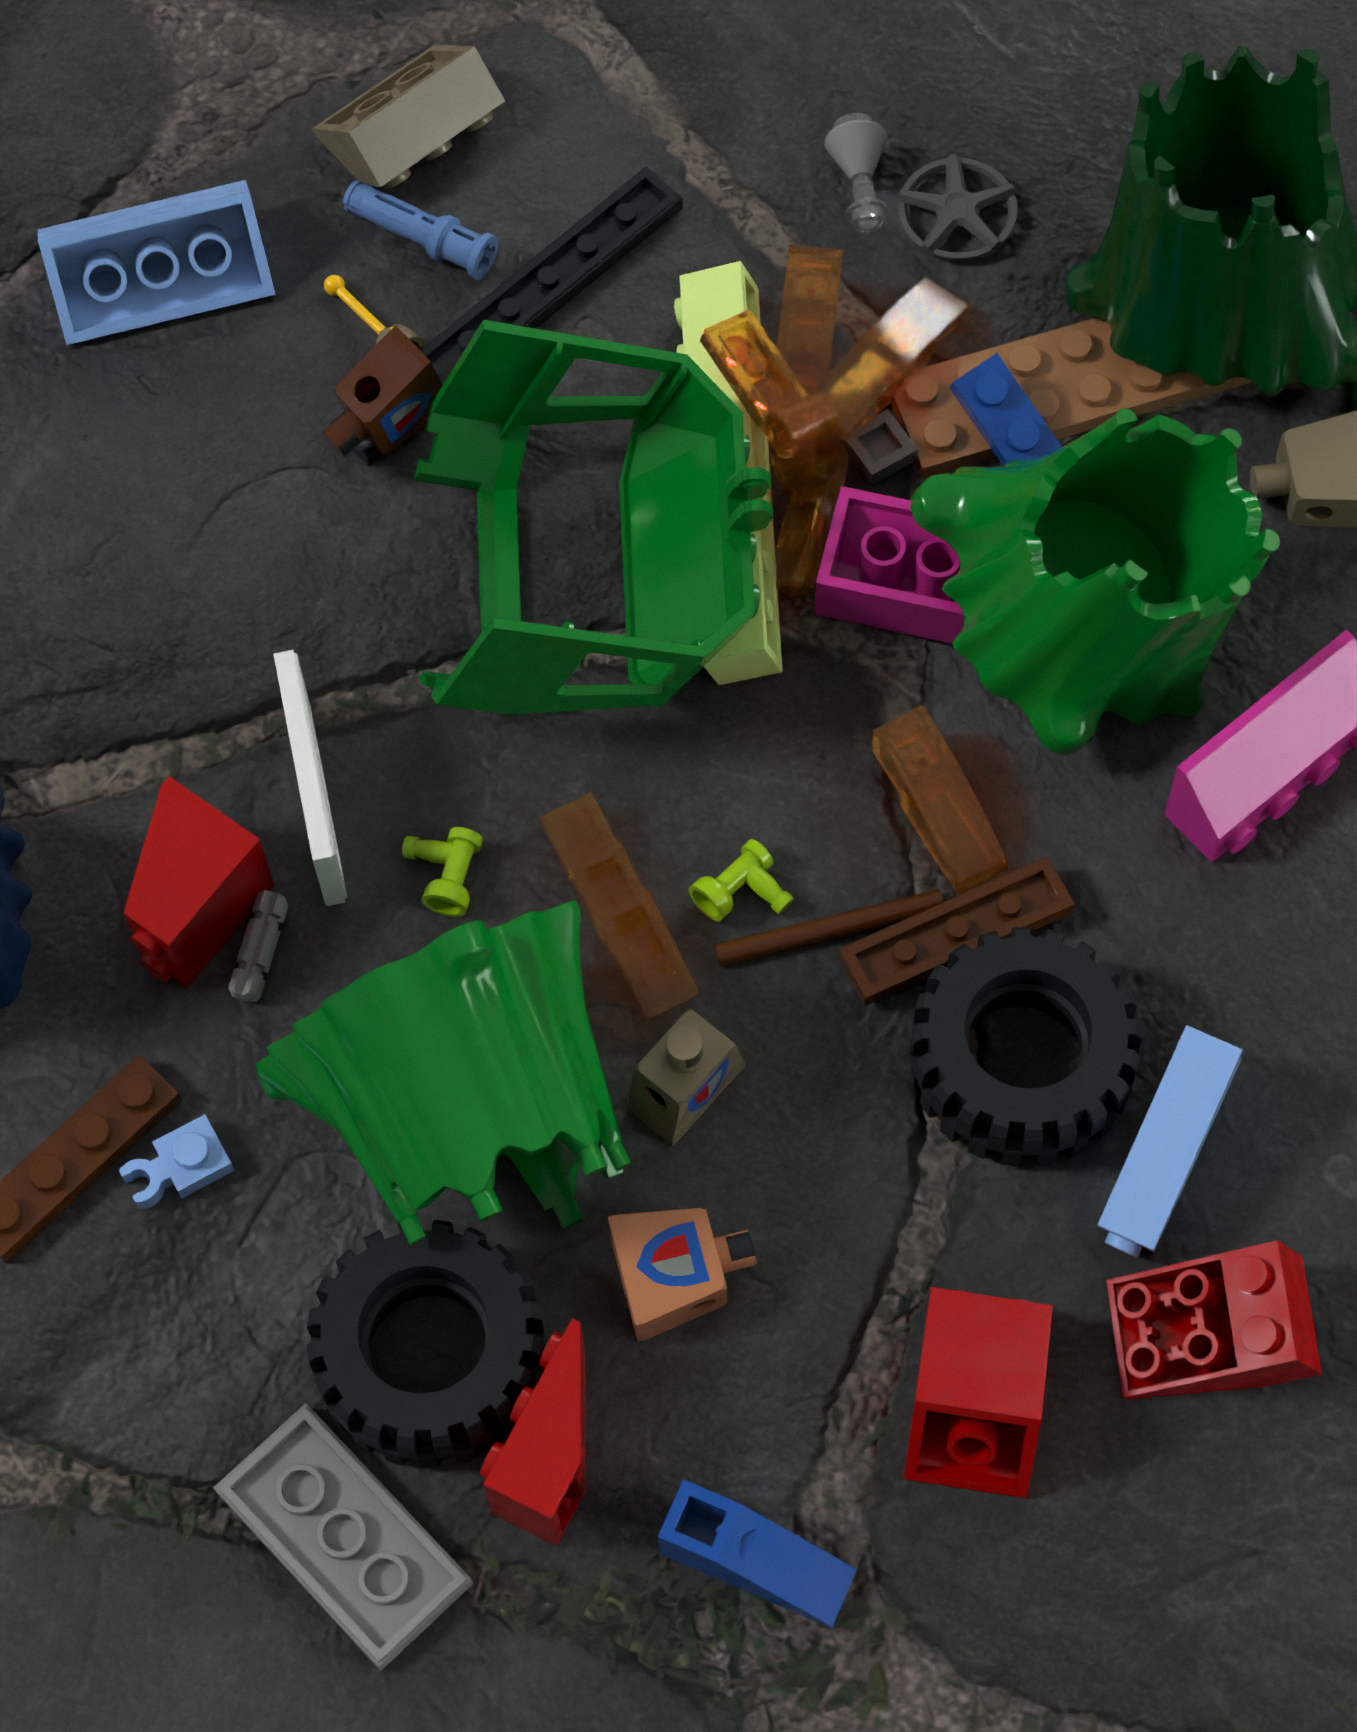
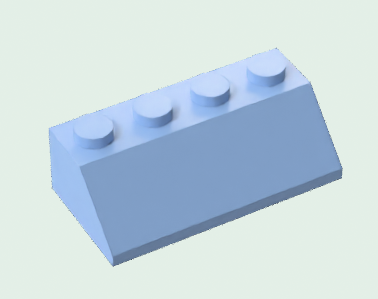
[38,180,276,345]

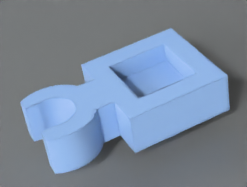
[119,1114,235,1209]

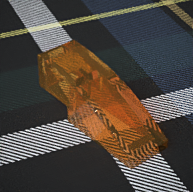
[871,705,1008,896]

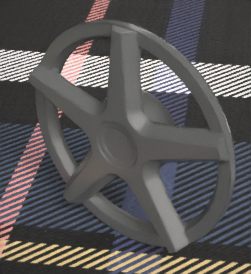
[898,154,1017,261]

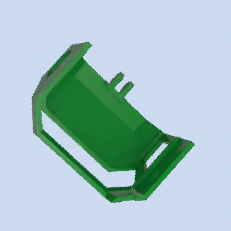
[414,320,773,715]

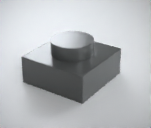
[841,409,918,486]

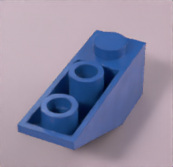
[658,1479,857,1628]

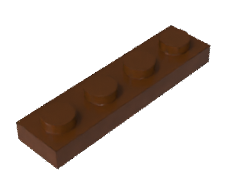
[839,856,1075,1006]
[0,1055,182,1264]

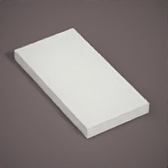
[273,650,348,906]

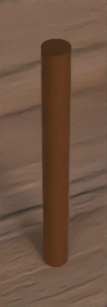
[714,889,943,967]

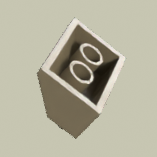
[312,45,505,189]

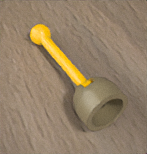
[324,275,424,350]

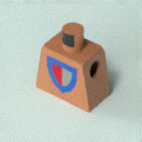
[608,1208,756,1342]

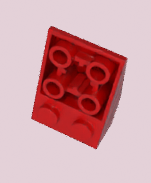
[1106,1240,1322,1400]
[480,1318,586,1547]

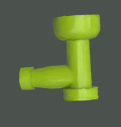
[402,827,483,917]
[689,839,795,922]

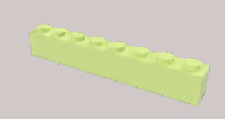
[674,261,783,685]

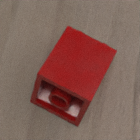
[123,776,275,989]
[904,1287,1053,1498]

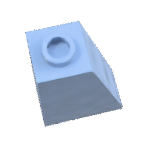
[1097,1025,1243,1258]

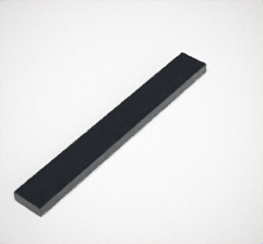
[331,166,683,466]

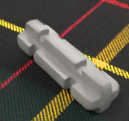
[228,890,288,1003]

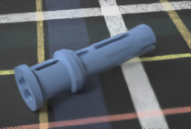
[343,179,499,280]

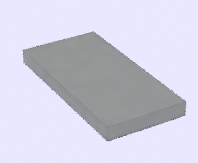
[213,1403,473,1671]

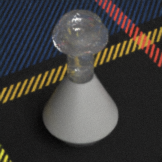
[825,113,888,232]

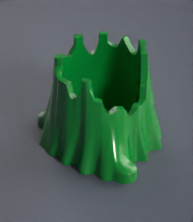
[910,408,1280,755]
[255,900,631,1245]

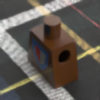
[322,326,443,457]

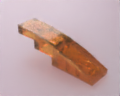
[767,245,843,471]
[800,277,970,441]
[539,792,700,1020]

